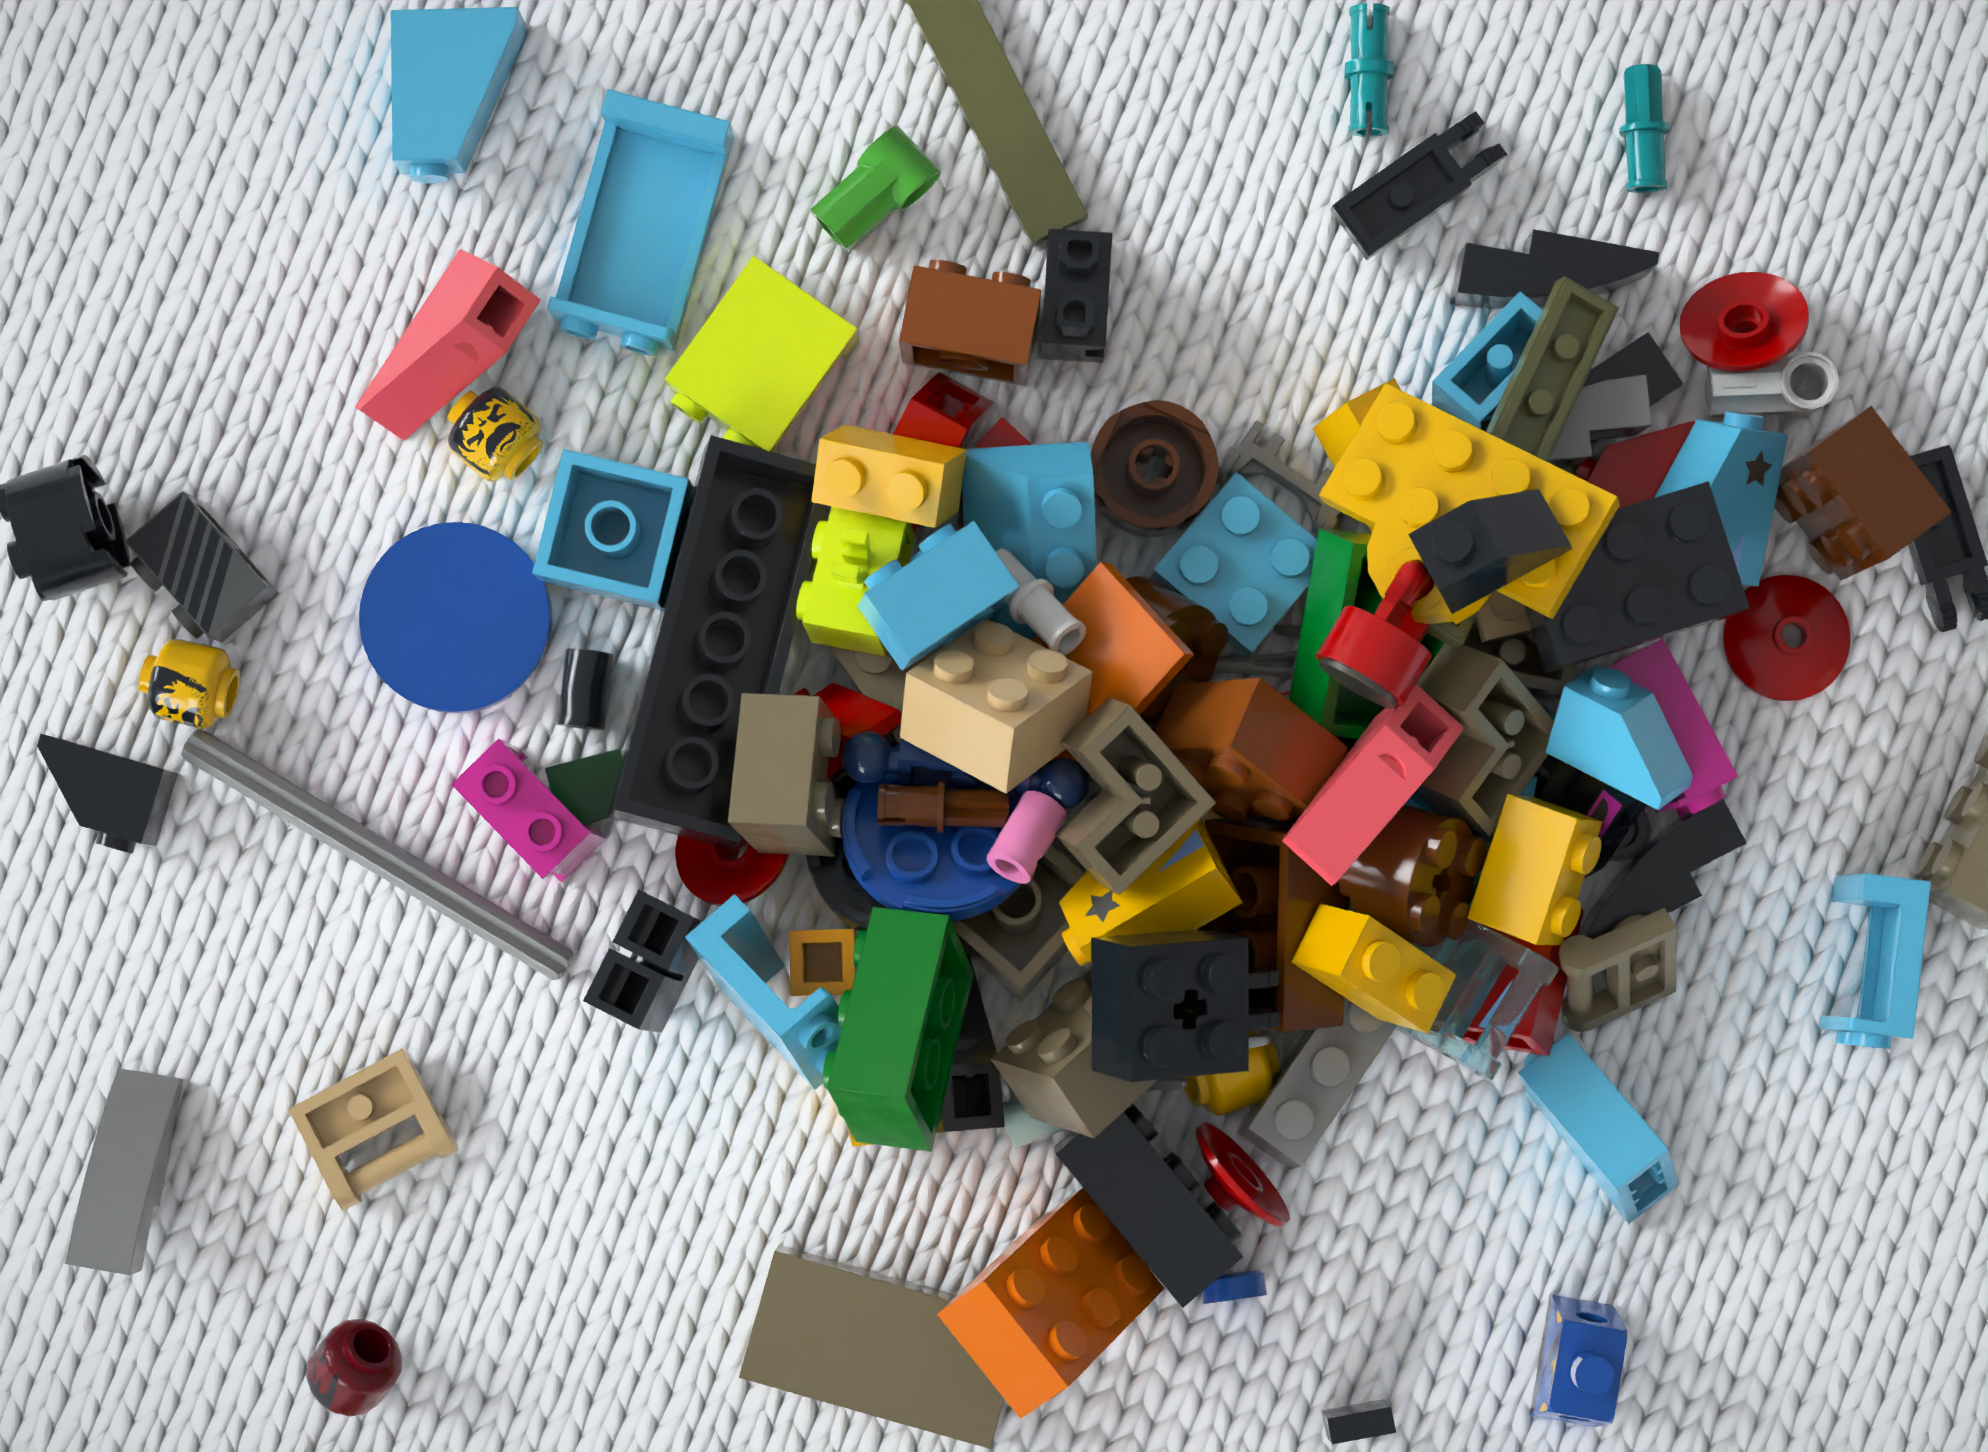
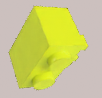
[796,506,916,657]

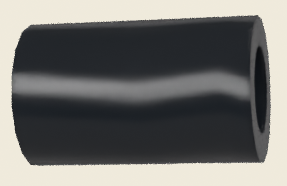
[557,648,613,731]

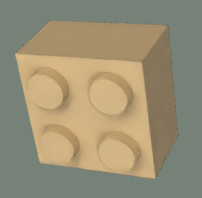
[900,618,1093,793]

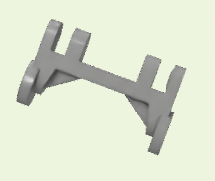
[1217,420,1340,539]

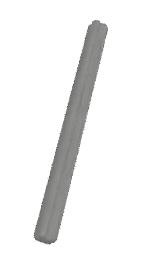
[181,729,574,980]

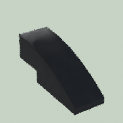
[1449,229,1659,309]
[1578,799,1747,939]

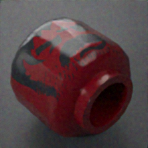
[306,1318,402,1417]

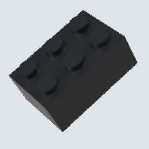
[1524,481,1750,674]
[1053,1103,1243,1308]

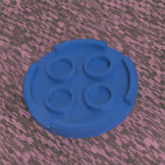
[359,522,553,714]
[842,743,1021,921]

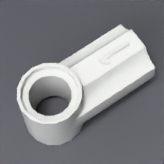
[1705,352,1839,417]

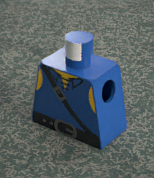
[1530,1294,1627,1427]

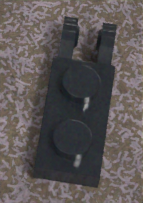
[1330,112,1508,261]
[1908,445,1988,632]

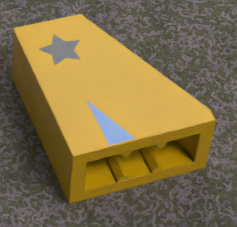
[1059,818,1243,966]

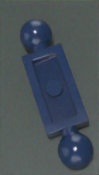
[841,731,1090,810]

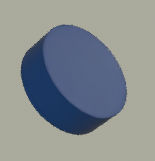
[1201,1270,1267,1304]

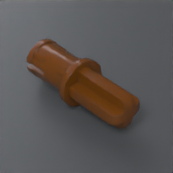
[877,780,1009,833]

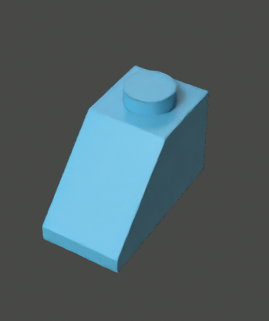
[1545,665,1693,810]

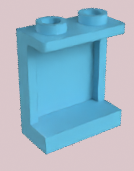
[1819,873,1931,1049]
[685,894,841,1090]

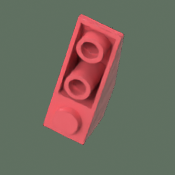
[355,249,541,440]
[1282,684,1464,886]

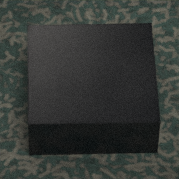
[1321,1399,1396,1445]

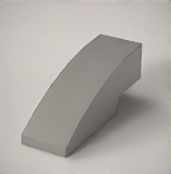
[1548,374,1652,468]
[65,1068,183,1275]

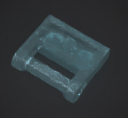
[1391,920,1559,1081]

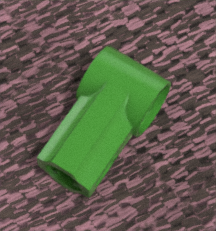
[810,125,941,253]

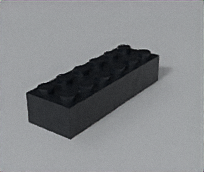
[607,435,826,849]

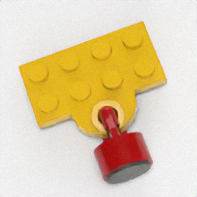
[1316,383,1620,709]

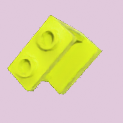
[664,255,860,453]

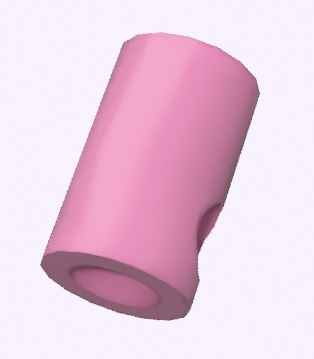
[986,791,1067,884]

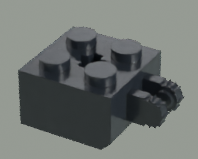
[1091,930,1279,1082]

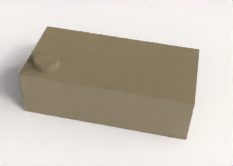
[739,1245,1004,1449]

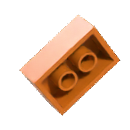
[937,1187,1165,1419]

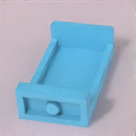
[547,89,735,356]

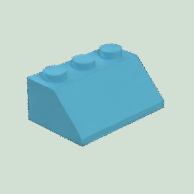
[962,442,1097,640]

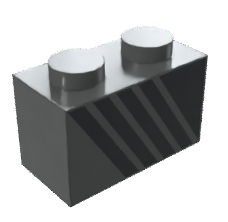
[124,491,279,643]

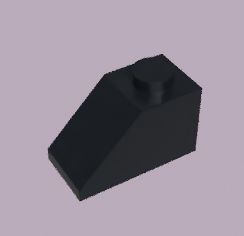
[1408,489,1572,614]
[37,734,178,854]

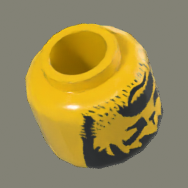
[447,387,544,481]
[138,639,240,729]

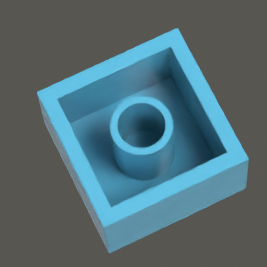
[532,449,694,610]
[1150,472,1317,657]

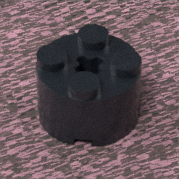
[0,455,130,601]

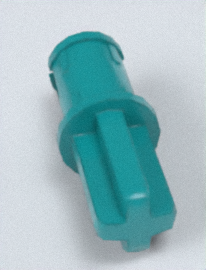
[1619,64,1670,193]

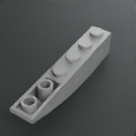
[1237,828,1494,1169]

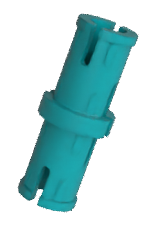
[1344,3,1394,137]

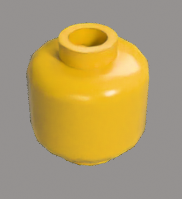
[1182,1030,1279,1116]

